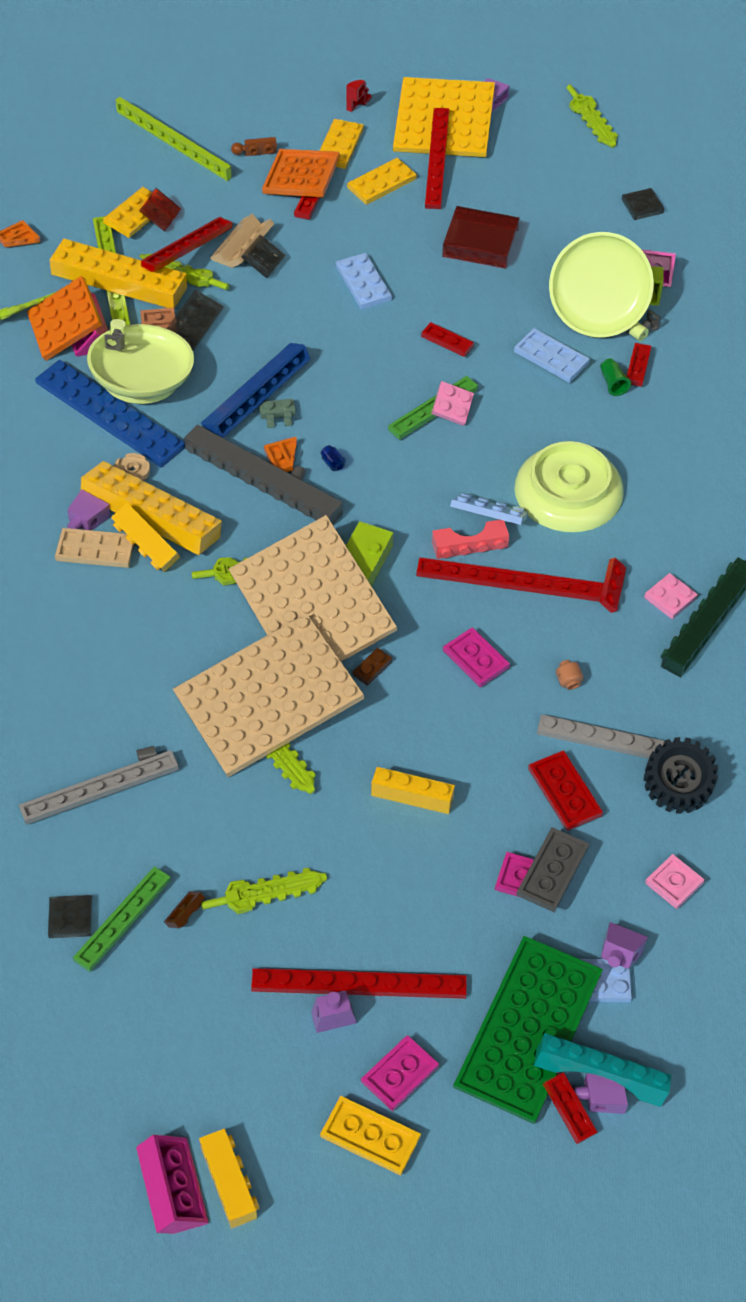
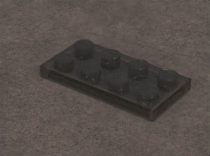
[167,290,224,351]

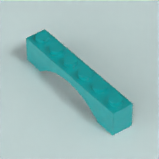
[534,1033,672,1107]

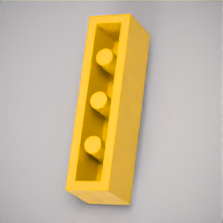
[111,502,180,573]
[371,767,455,814]
[199,1128,259,1229]

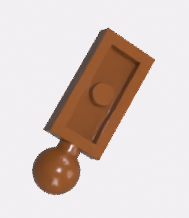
[231,137,277,156]

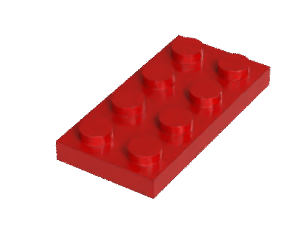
[528,750,603,831]

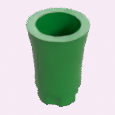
[600,358,631,396]

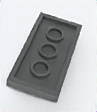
[516,827,589,913]

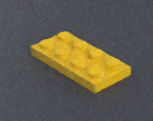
[319,119,364,169]
[347,158,417,205]
[103,187,169,238]
[320,1096,421,1176]

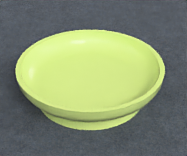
[549,232,654,337]
[87,324,194,404]
[514,441,624,532]

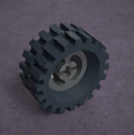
[644,737,718,814]

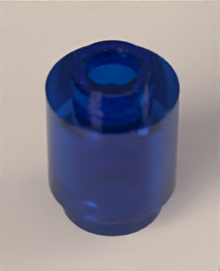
[321,445,346,471]

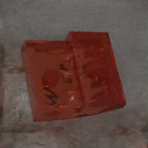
[139,188,181,232]

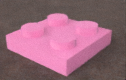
[431,381,474,426]
[644,573,698,619]
[645,854,705,909]

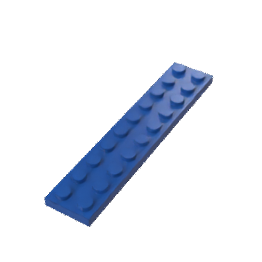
[35,359,185,468]

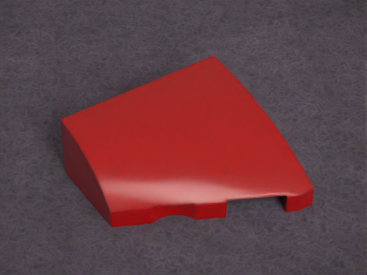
[346,80,372,112]

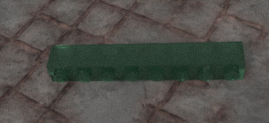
[660,557,746,678]

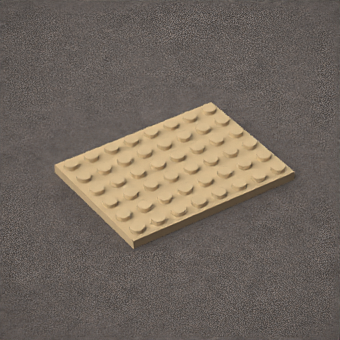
[229,515,398,662]
[173,613,365,777]

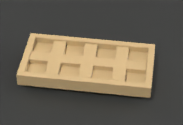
[55,528,134,568]

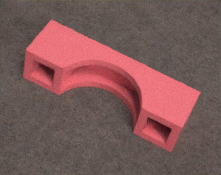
[432,520,509,559]

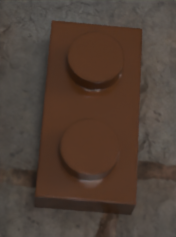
[353,648,392,686]
[164,891,205,929]

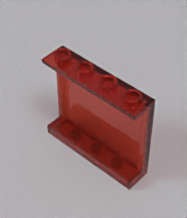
[442,206,520,269]

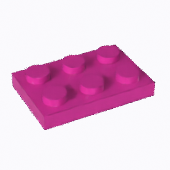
[443,627,510,688]
[495,852,534,898]
[361,1035,439,1112]

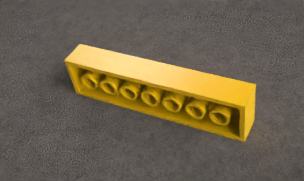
[49,239,187,309]
[80,461,222,555]

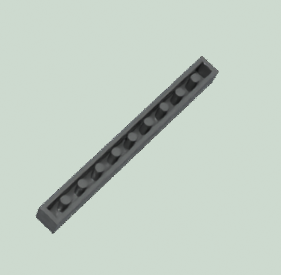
[184,424,343,525]

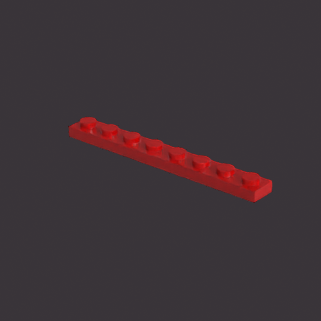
[425,108,449,209]
[141,217,233,272]

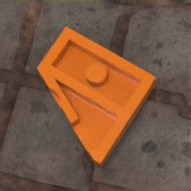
[0,220,41,247]
[264,436,297,472]

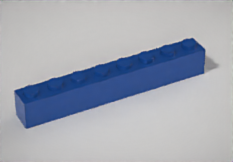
[201,343,311,438]

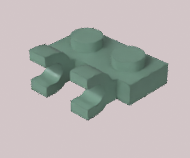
[259,399,296,428]

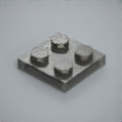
[621,188,664,220]
[241,234,286,278]
[48,895,92,938]

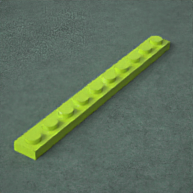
[115,97,232,181]
[93,216,130,325]

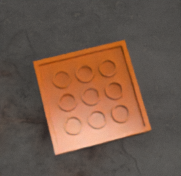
[262,149,340,197]
[27,276,102,361]

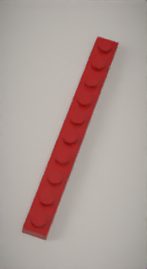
[416,557,604,602]
[251,968,466,999]

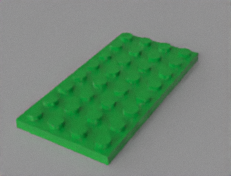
[453,936,603,1124]

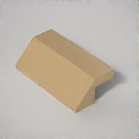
[210,213,274,268]

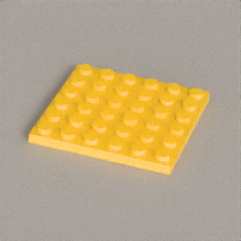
[393,77,495,157]

